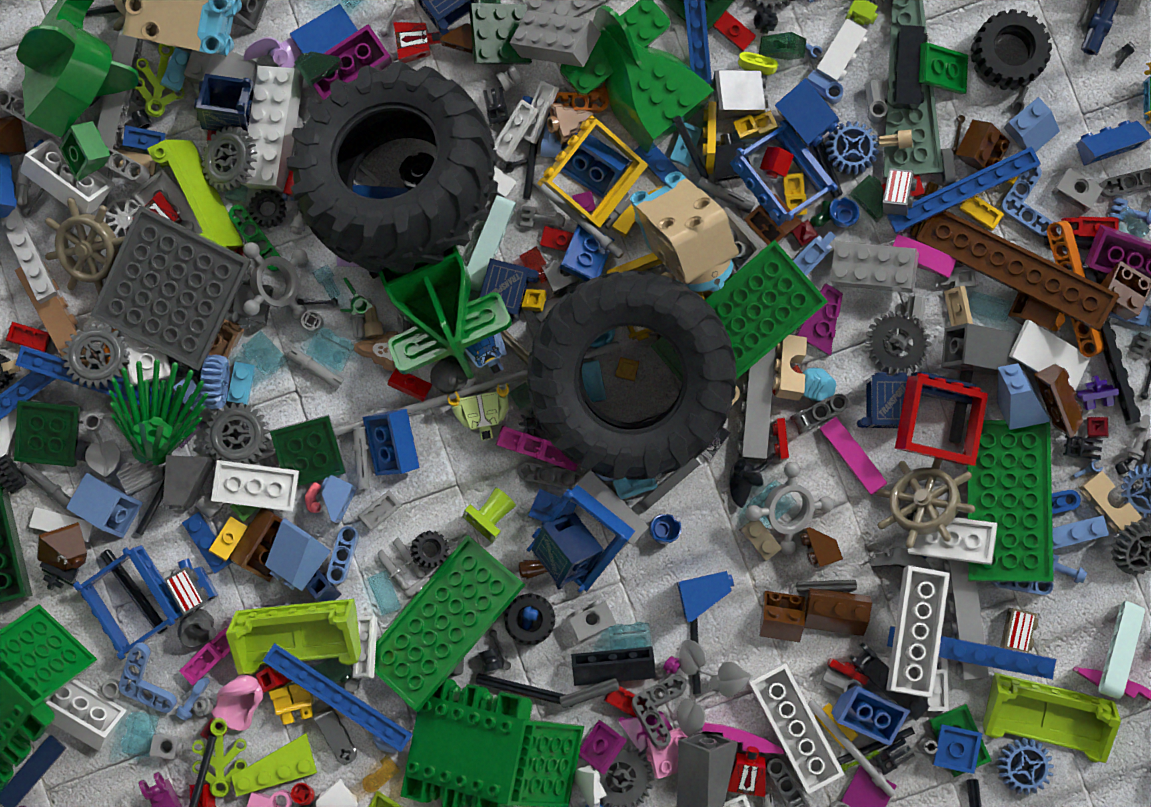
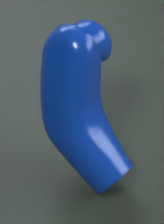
[522,607,538,630]

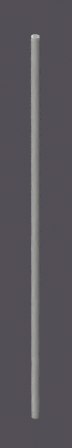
[213,341,620,473]

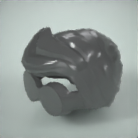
[430,359,468,393]
[177,609,216,647]

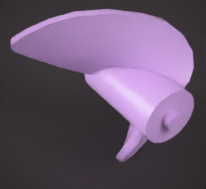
[244,37,302,68]

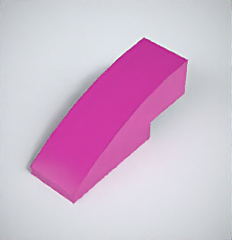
[892,234,957,278]

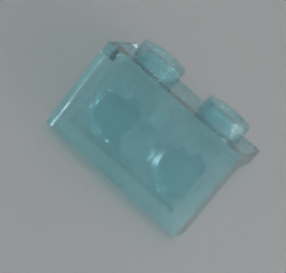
[306,328,354,372]
[241,330,289,376]
[746,480,797,529]
[608,622,651,650]
[120,711,160,757]

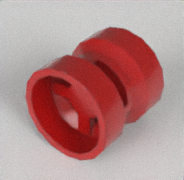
[291,783,315,806]

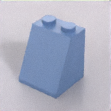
[997,363,1050,430]
[66,473,143,538]
[265,518,331,591]

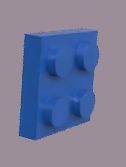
[932,724,982,774]

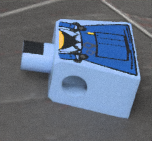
[465,333,507,375]

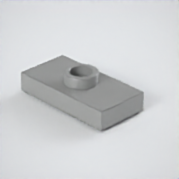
[358,490,402,532]

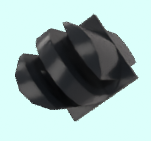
[483,87,509,127]
[1063,435,1103,460]
[872,738,915,775]

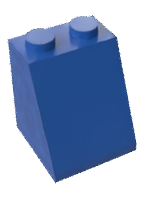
[775,78,840,148]
[677,571,734,622]

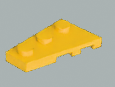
[702,101,716,174]

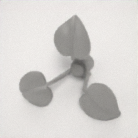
[57,396,140,476]
[677,640,752,737]

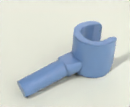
[796,37,822,59]
[1073,460,1103,479]

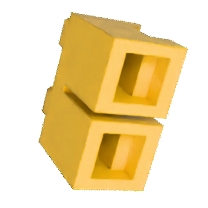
[269,684,315,725]

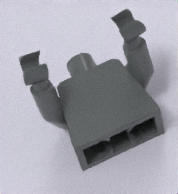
[224,273,274,325]

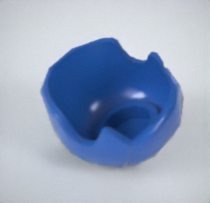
[829,197,860,228]
[649,514,681,544]

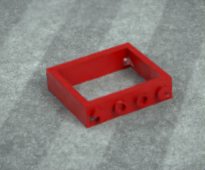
[894,373,988,466]

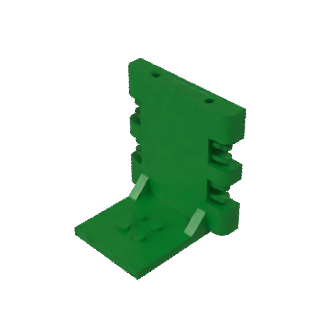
[0,604,97,793]
[400,678,584,807]

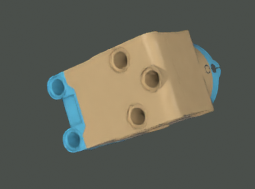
[122,0,242,56]
[630,172,739,292]

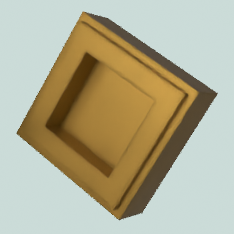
[615,357,639,382]

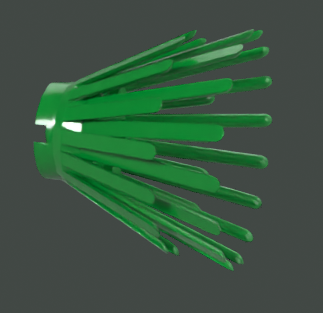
[109,359,208,465]

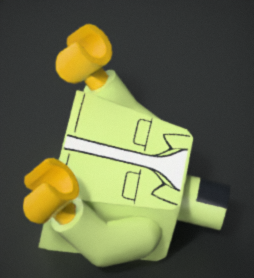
[447,383,509,441]

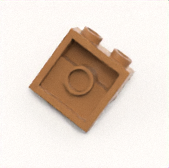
[208,320,244,359]

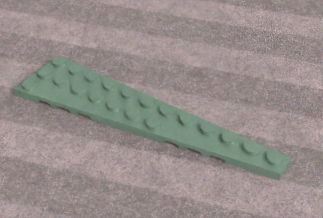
[883,0,943,179]

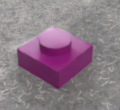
[572,191,596,213]

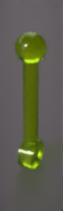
[840,751,879,772]

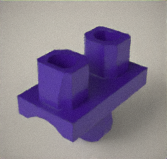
[1076,375,1119,410]

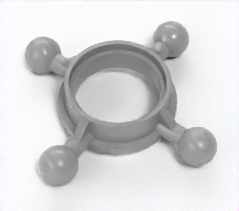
[243,242,307,321]
[745,462,834,555]

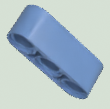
[327,526,359,584]
[991,582,1054,595]

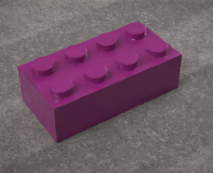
[302,24,392,100]
[1085,225,1151,279]

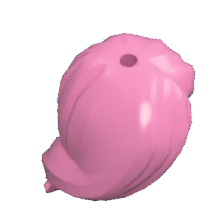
[211,675,264,731]

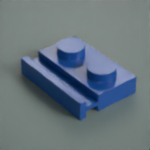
[528,489,577,522]

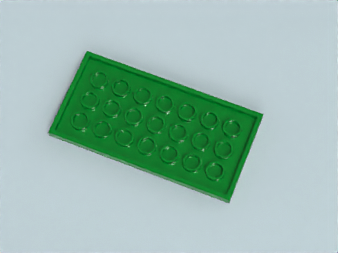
[651,239,828,383]
[967,420,1054,583]
[374,535,526,712]

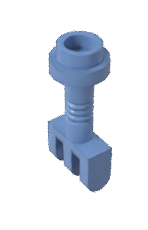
[1109,198,1151,226]
[1053,554,1087,584]
[176,677,210,720]

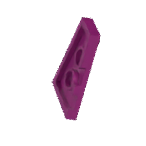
[795,283,843,356]

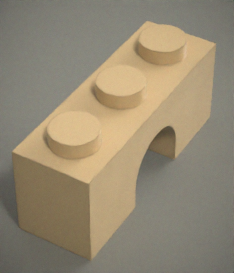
[773,335,807,401]
[1079,471,1142,534]

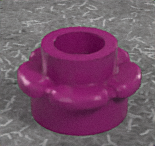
[662,656,681,675]

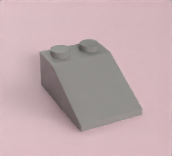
[184,50,257,85]
[724,207,767,275]

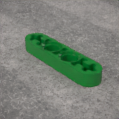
[229,205,281,271]

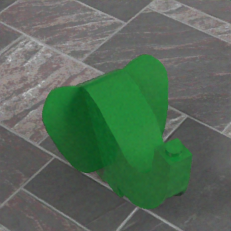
[16,0,139,138]

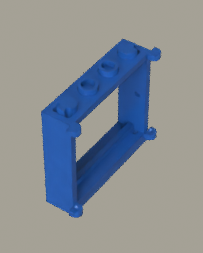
[730,120,838,227]
[526,484,635,593]
[73,545,183,660]

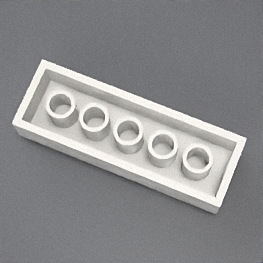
[239,66,304,191]
[886,566,950,698]
[748,662,845,794]

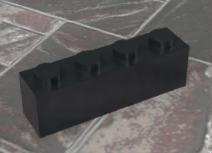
[893,25,928,110]
[571,646,656,686]

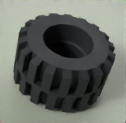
[504,593,555,645]

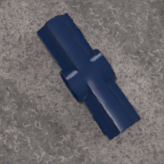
[1081,0,1120,56]

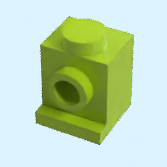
[845,0,878,25]

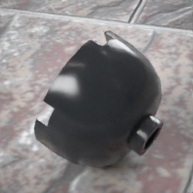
[399,152,435,190]

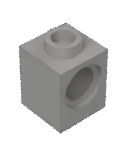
[149,733,184,760]

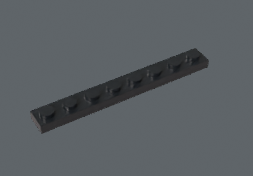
[1084,268,1141,426]

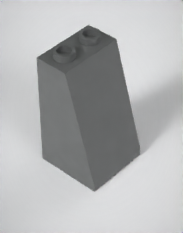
[941,323,1027,376]
[677,731,737,807]

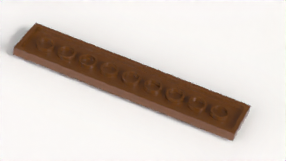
[916,211,1120,332]

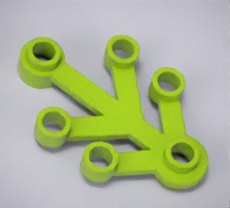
[134,43,186,118]
[192,718,247,797]

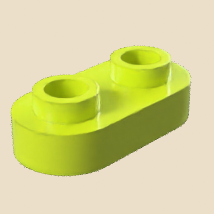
[738,52,778,76]

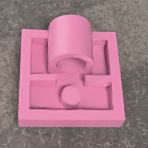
[646,727,688,779]

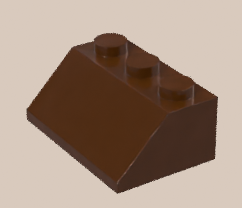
[1034,364,1083,438]
[229,507,283,582]
[804,588,873,636]

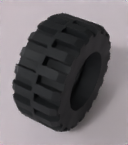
[971,9,1052,90]

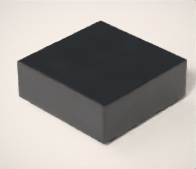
[74,439,91,462]

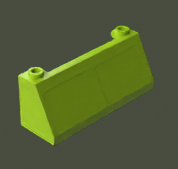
[147,139,245,251]
[226,599,361,675]
[983,672,1121,763]

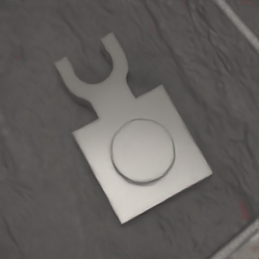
[940,266,976,288]

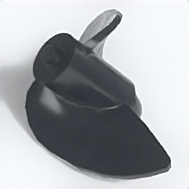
[729,452,775,508]

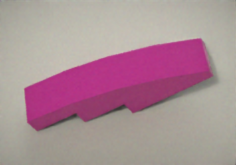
[820,417,887,496]
[495,426,577,472]
[179,624,231,686]
[1073,667,1151,702]
[701,722,784,754]

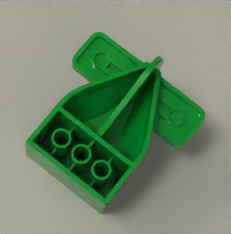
[560,0,714,153]
[379,245,512,380]

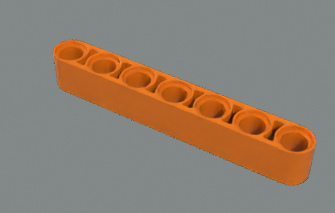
[1047,221,1105,357]

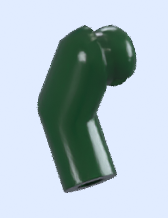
[810,201,831,227]

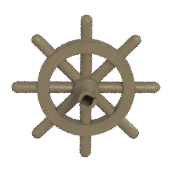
[45,198,126,296]
[875,458,975,548]

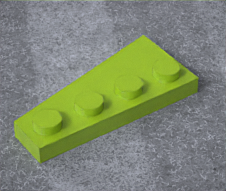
[231,733,317,797]

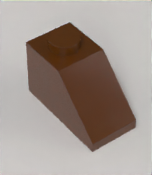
[440,23,473,54]

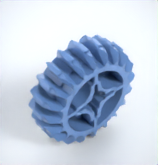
[825,121,879,175]
[200,355,230,409]
[1121,463,1151,518]
[997,738,1054,795]

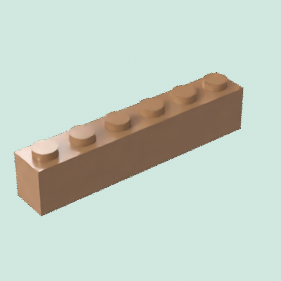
[14,262,97,368]

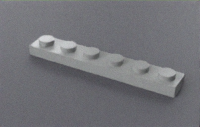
[0,206,58,304]

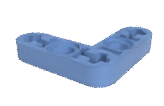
[1000,167,1053,237]
[119,643,177,713]

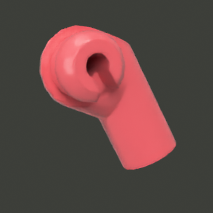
[304,482,321,513]

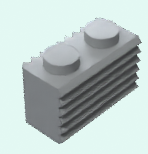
[117,460,165,495]

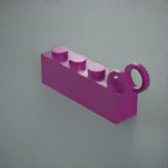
[138,772,182,807]

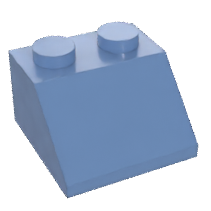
[1004,97,1060,152]
[321,475,357,524]

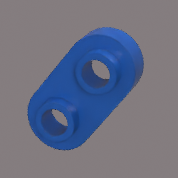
[1052,490,1081,514]

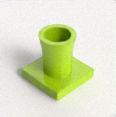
[462,487,516,544]

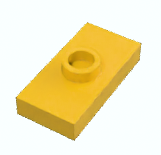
[958,196,1004,232]
[209,516,248,562]

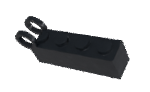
[848,642,930,721]

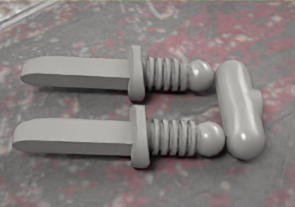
[378,537,430,597]

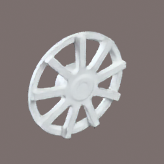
[103,198,141,238]

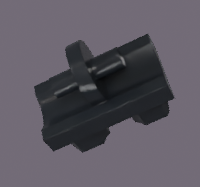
[39,562,79,591]

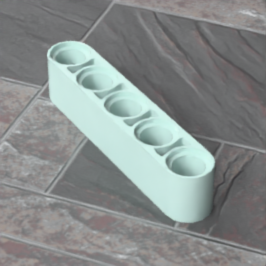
[467,195,516,292]
[1098,601,1145,700]

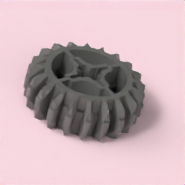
[1110,520,1151,576]

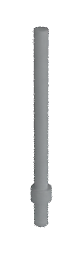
[532,179,624,259]
[807,699,896,797]

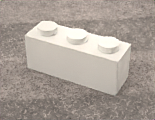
[816,19,868,82]

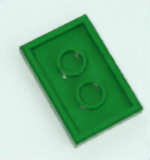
[919,42,968,95]
[928,703,992,777]

